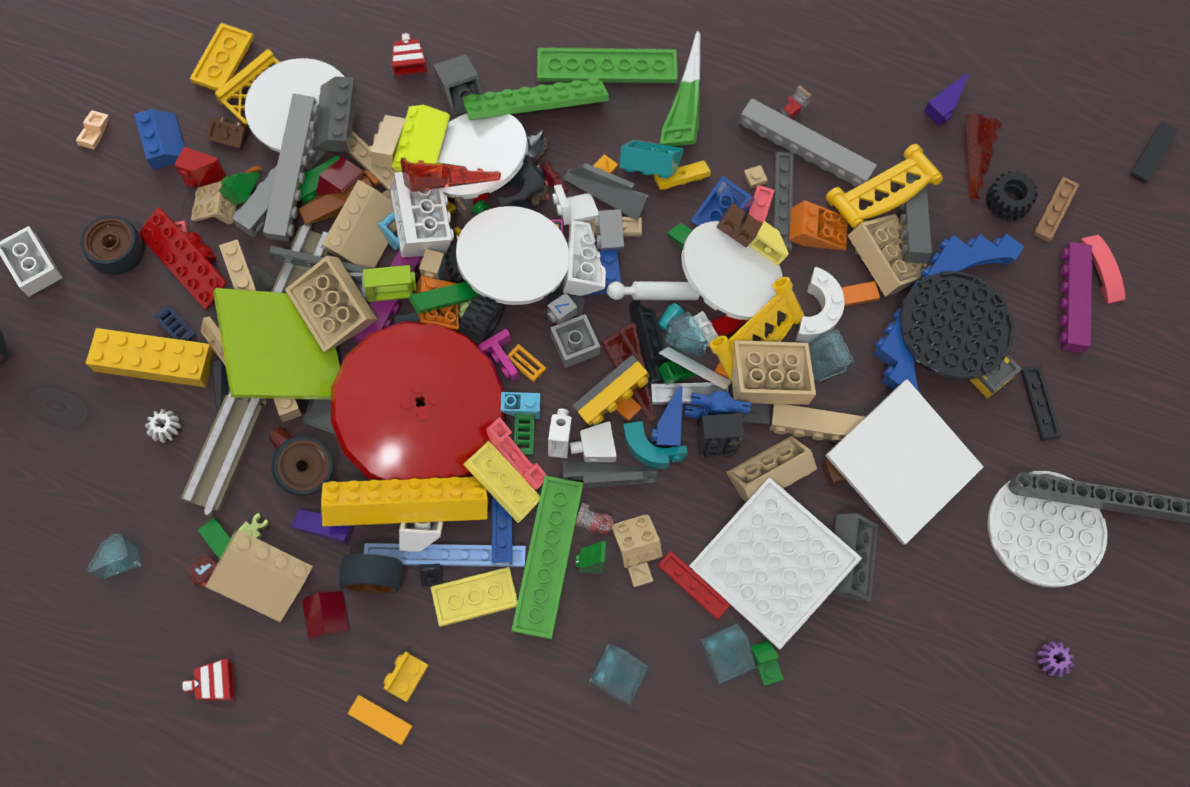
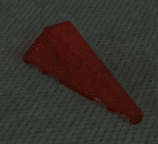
[966,113,1002,200]
[400,158,501,192]
[600,322,655,422]

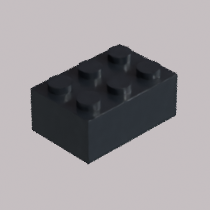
[696,413,744,458]

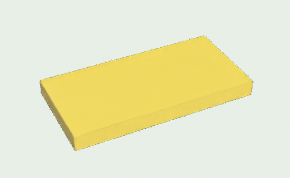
[463,441,540,523]
[431,567,518,627]

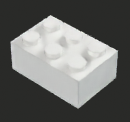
[0,226,63,297]

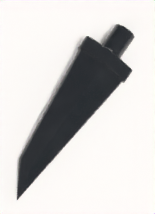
[211,355,228,414]

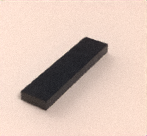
[1130,121,1179,184]
[1020,365,1061,441]

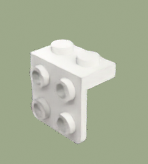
[552,184,599,225]

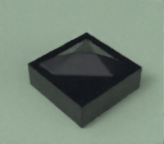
[419,563,442,586]

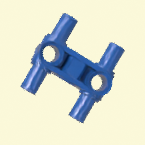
[683,391,751,421]

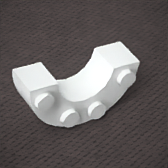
[795,267,844,343]

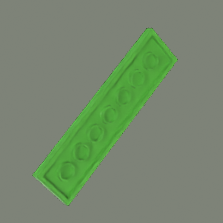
[537,48,677,83]
[462,78,609,120]
[512,476,583,640]

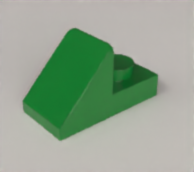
[750,641,784,687]

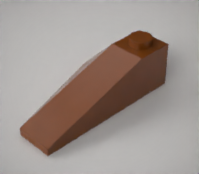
[298,176,373,226]

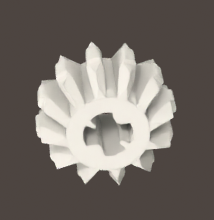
[145,409,181,443]

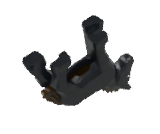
[497,129,549,210]

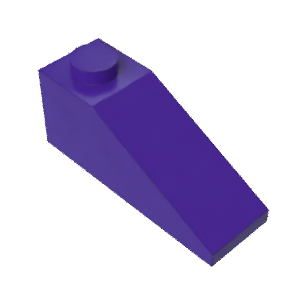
[924,74,968,126]
[291,509,355,546]

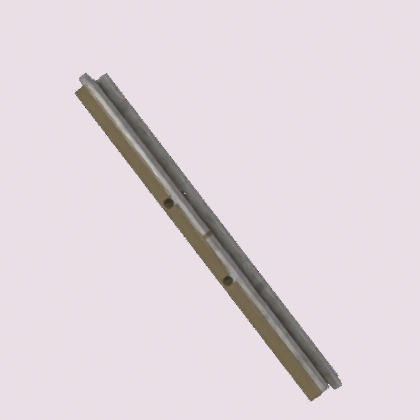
[181,224,331,516]

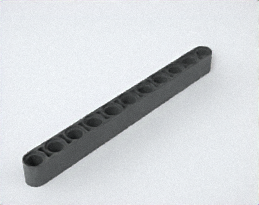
[1008,472,1190,524]

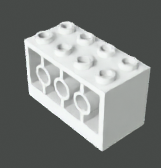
[390,170,454,258]

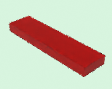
[657,551,731,620]

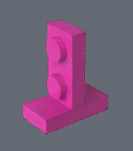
[478,329,519,382]

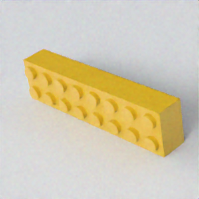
[321,476,488,526]

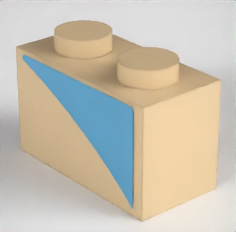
[419,249,447,280]

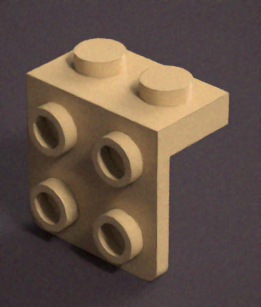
[612,515,663,568]

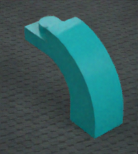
[623,421,687,469]

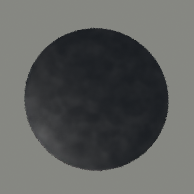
[899,271,1014,380]

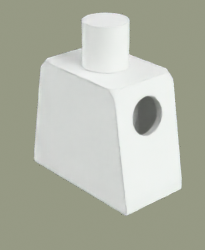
[548,409,572,458]
[570,421,616,462]

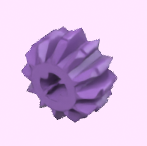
[1037,641,1075,677]

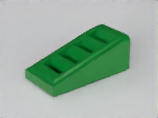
[658,361,697,385]
[514,413,535,455]

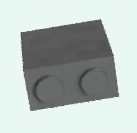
[433,54,483,116]

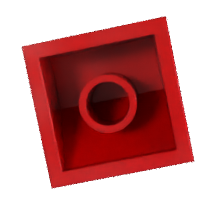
[174,147,227,188]

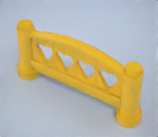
[826,144,943,228]
[709,277,805,381]

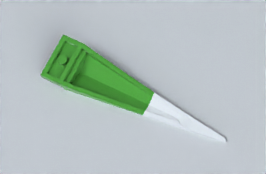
[660,31,700,146]

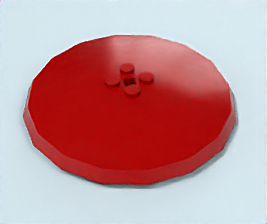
[330,321,505,481]

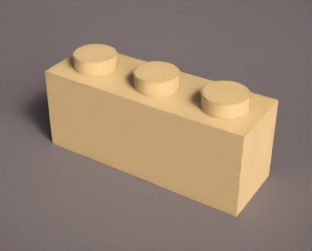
[368,115,405,168]

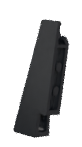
[629,300,668,389]

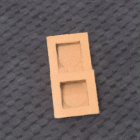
[76,111,109,150]

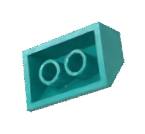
[619,140,684,178]

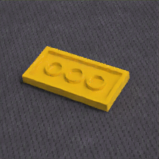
[190,23,254,91]

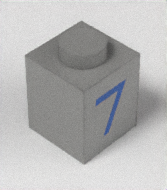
[547,293,577,325]

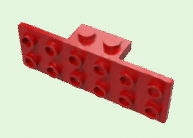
[139,207,227,309]

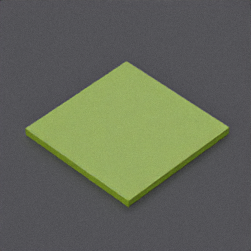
[213,288,340,400]

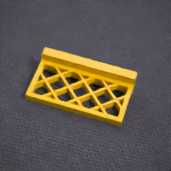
[215,49,280,126]

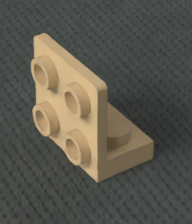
[191,181,236,224]

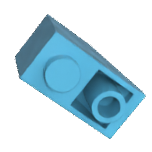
[500,392,541,419]

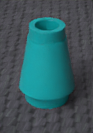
[658,303,684,331]

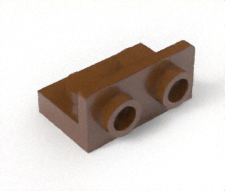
[206,116,250,149]

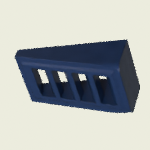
[154,305,196,341]

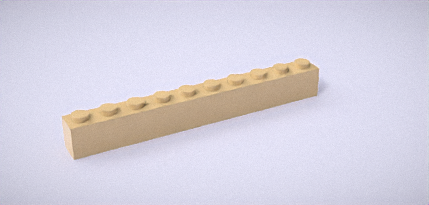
[219,239,302,422]

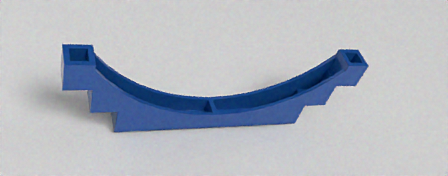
[873,234,1024,393]

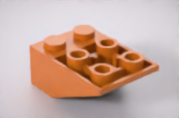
[789,200,847,251]
[414,276,459,330]

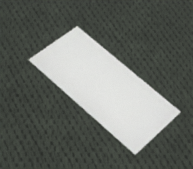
[659,347,732,389]

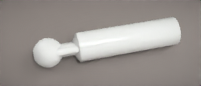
[607,282,700,300]

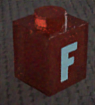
[186,553,217,588]

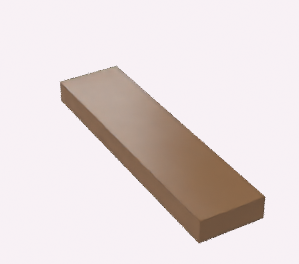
[1033,177,1079,242]

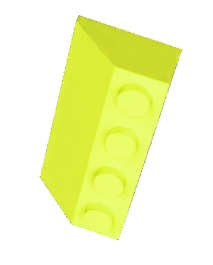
[392,105,450,173]

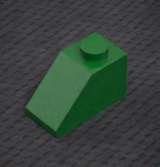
[219,172,260,206]

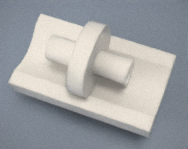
[686,311,718,349]

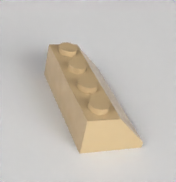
[726,436,817,502]

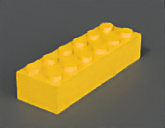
[86,328,215,388]

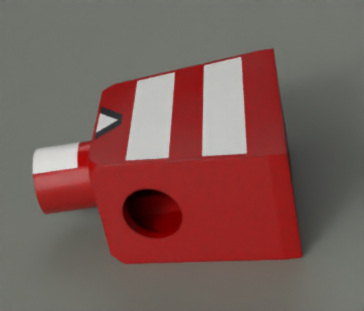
[392,33,427,76]
[183,659,235,701]

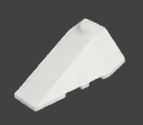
[563,220,606,296]

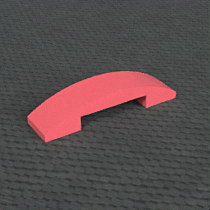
[1080,235,1126,304]
[486,417,547,490]

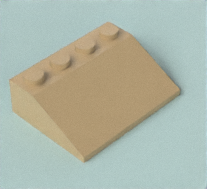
[321,180,396,269]
[848,214,928,297]
[285,256,377,352]
[732,340,816,405]
[205,530,313,622]

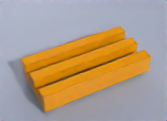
[507,344,546,383]

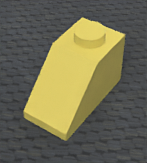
[749,221,789,265]

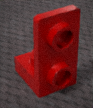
[711,315,748,336]

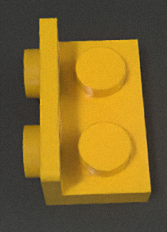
[383,651,429,703]

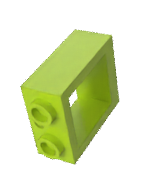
[363,265,417,302]

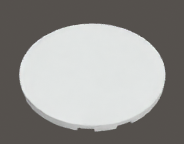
[245,58,344,154]
[435,114,528,199]
[456,206,569,305]
[681,221,783,320]
[987,471,1107,588]

